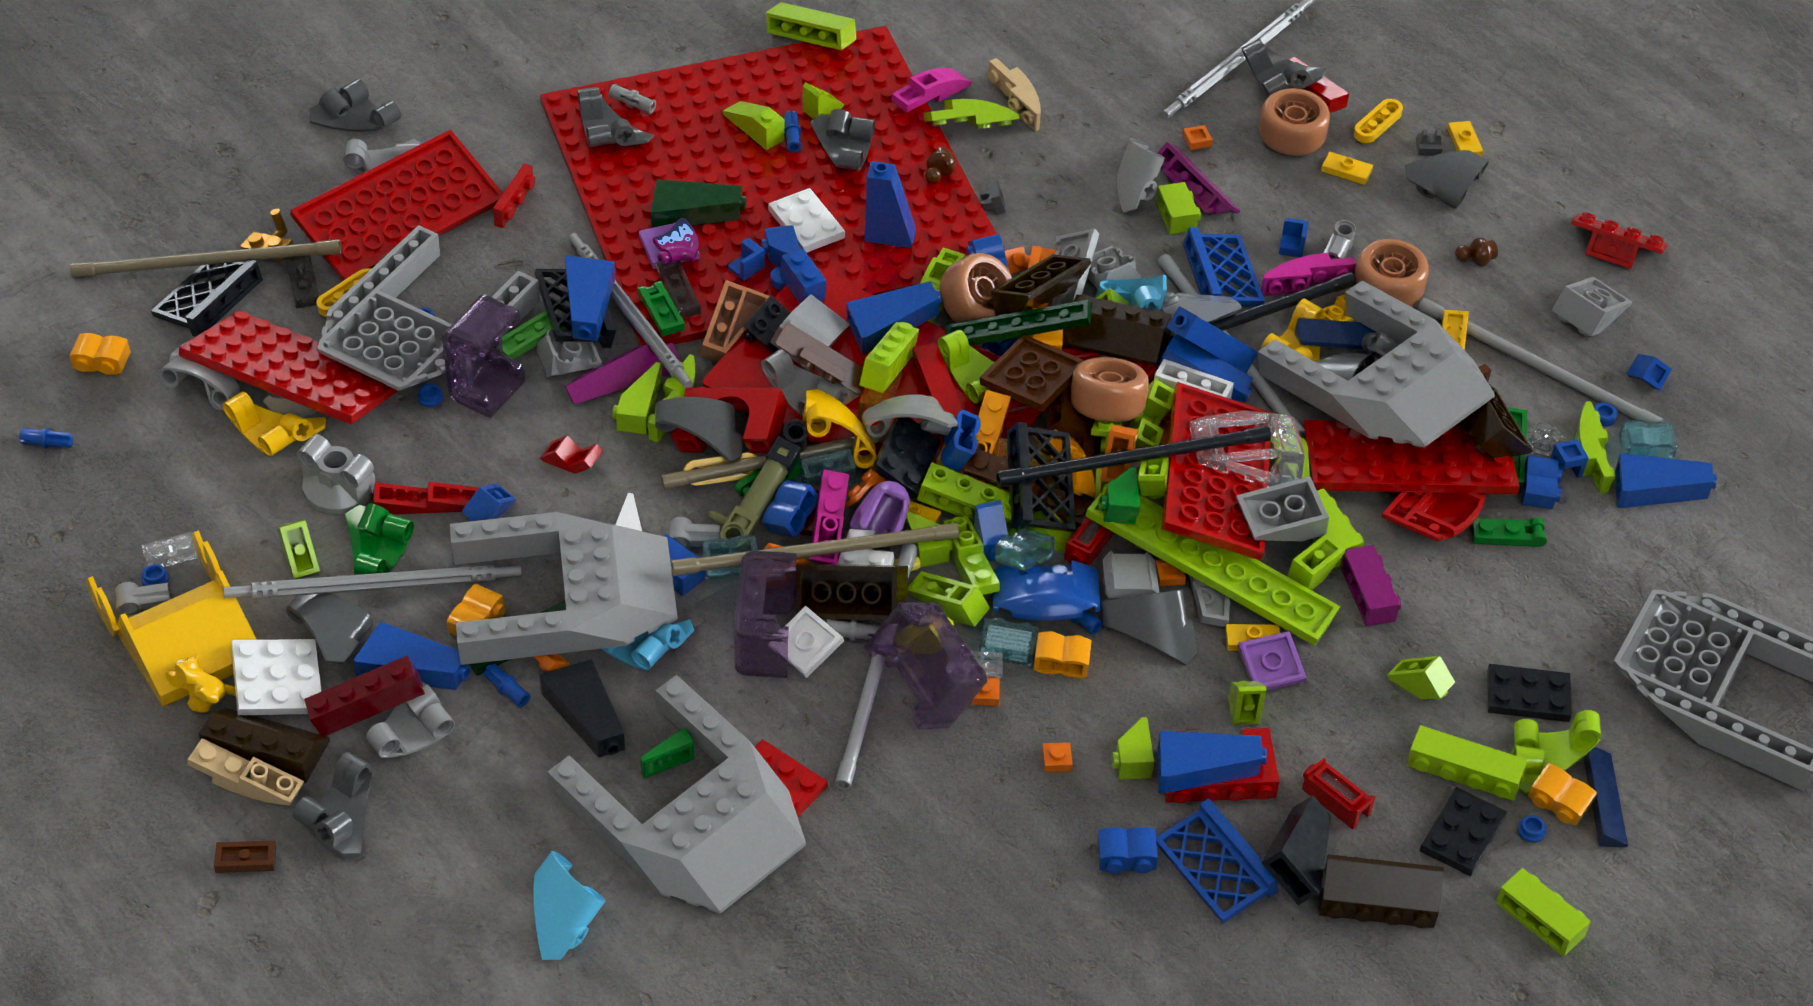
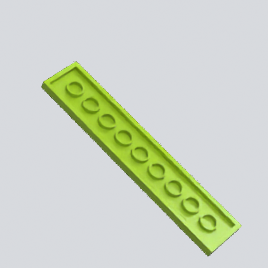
[1085,479,1341,646]

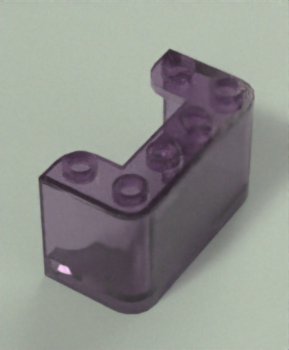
[442,295,525,418]
[734,551,797,678]
[864,602,988,730]

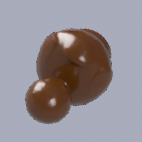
[923,147,956,183]
[1455,238,1498,266]

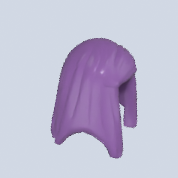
[850,481,910,534]

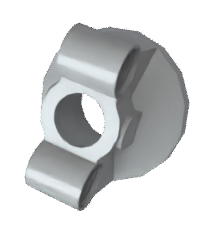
[297,434,376,514]

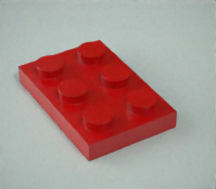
[755,739,828,817]

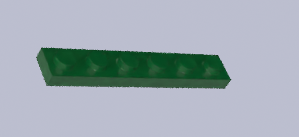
[945,299,1091,346]

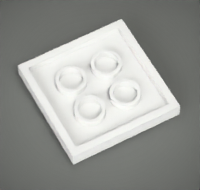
[231,639,321,715]

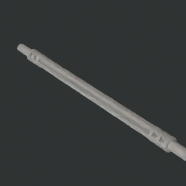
[1161,0,1315,119]
[569,233,693,389]
[223,565,521,599]

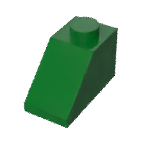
[1099,467,1140,524]

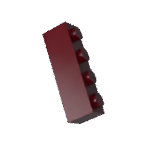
[304,655,425,736]

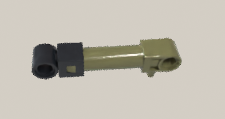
[708,419,809,554]

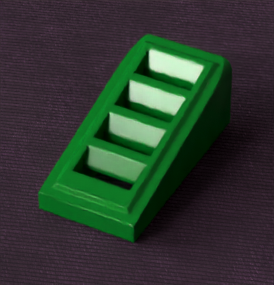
[640,728,694,779]

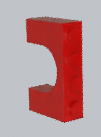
[672,386,788,453]
[1157,728,1280,803]

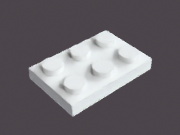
[768,188,845,253]

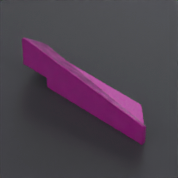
[1157,142,1241,215]
[565,342,681,404]

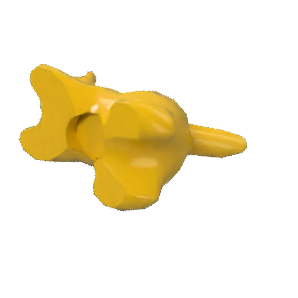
[166,654,236,713]

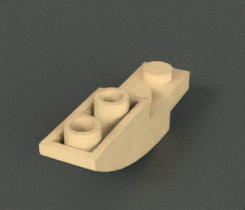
[988,58,1041,132]
[187,738,304,805]

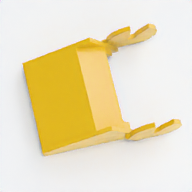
[86,530,257,707]

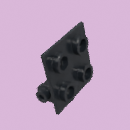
[743,295,790,353]

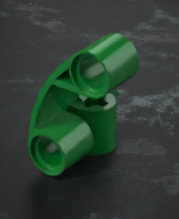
[345,503,414,575]

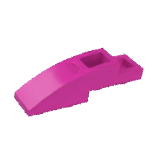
[891,68,972,112]
[1261,253,1356,295]
[810,469,849,564]

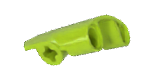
[938,330,995,404]
[1511,710,1601,795]

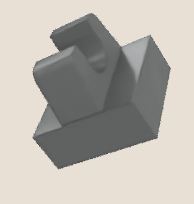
[1416,129,1443,156]
[980,180,1006,214]

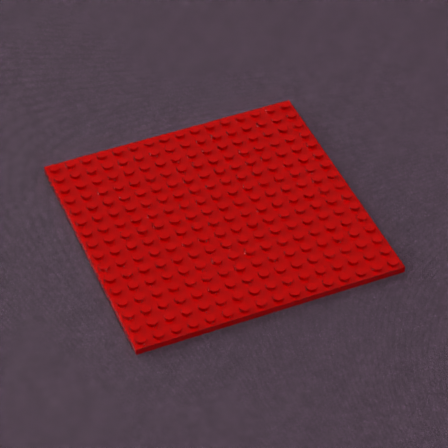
[540,26,1005,350]

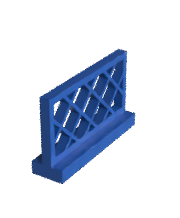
[1183,227,1265,306]
[1156,798,1278,924]

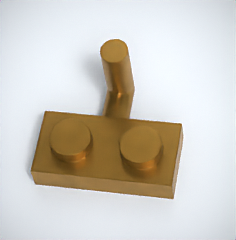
[240,209,294,262]

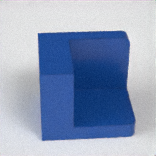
[1279,218,1309,258]
[728,237,765,281]
[1627,353,1672,390]
[1551,439,1589,478]

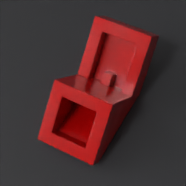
[540,435,603,474]

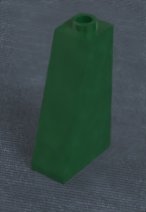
[651,179,747,228]

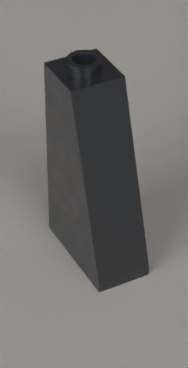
[539,659,625,758]
[1261,796,1331,905]

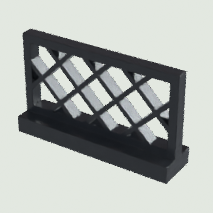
[151,259,263,337]
[535,269,616,348]
[1006,422,1076,532]

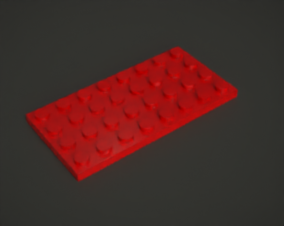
[290,129,503,281]
[179,311,398,425]
[1161,382,1272,560]
[1303,419,1519,494]

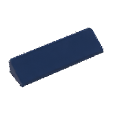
[1294,318,1376,349]
[1583,747,1628,847]

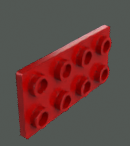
[1571,212,1668,269]

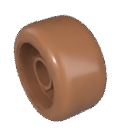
[1259,88,1330,156]
[1354,239,1429,306]
[940,253,1013,323]
[1070,357,1149,422]

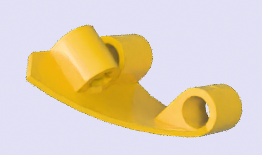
[1261,299,1324,362]
[803,389,877,468]
[222,391,326,456]

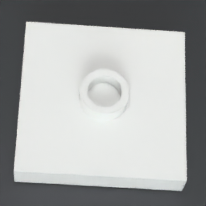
[768,606,844,678]

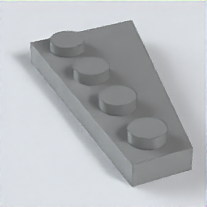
[1052,228,1099,306]
[1189,575,1230,627]

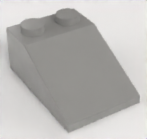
[1551,277,1632,337]
[1160,292,1242,336]
[770,294,850,372]
[1236,476,1329,542]

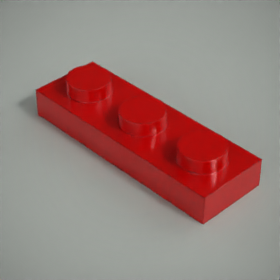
[493,164,535,228]

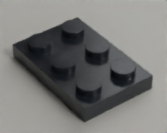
[871,417,941,499]
[1487,664,1572,722]
[1419,787,1507,877]

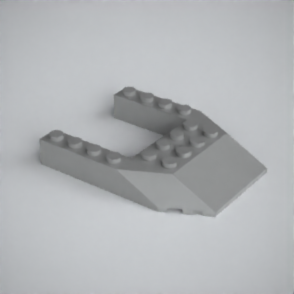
[317,225,540,391]
[1258,281,1495,447]
[450,512,678,665]
[1613,590,1813,791]
[547,675,806,914]

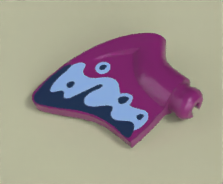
[653,218,699,265]

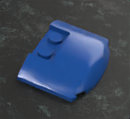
[993,561,1100,621]

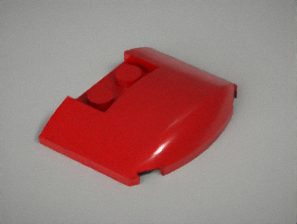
[1382,492,1486,542]

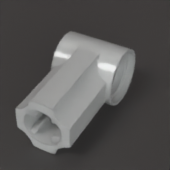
[1323,220,1356,259]
[669,517,721,550]
[115,582,171,618]

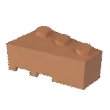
[699,280,770,362]

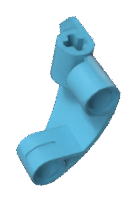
[1095,275,1167,311]
[602,619,695,670]
[533,851,606,960]

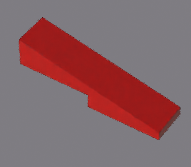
[1289,57,1349,113]
[913,343,963,417]
[372,482,479,515]

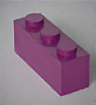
[1340,545,1401,626]

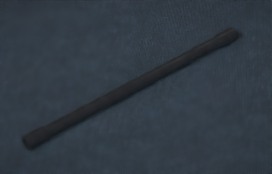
[1127,272,1356,362]
[996,426,1271,487]

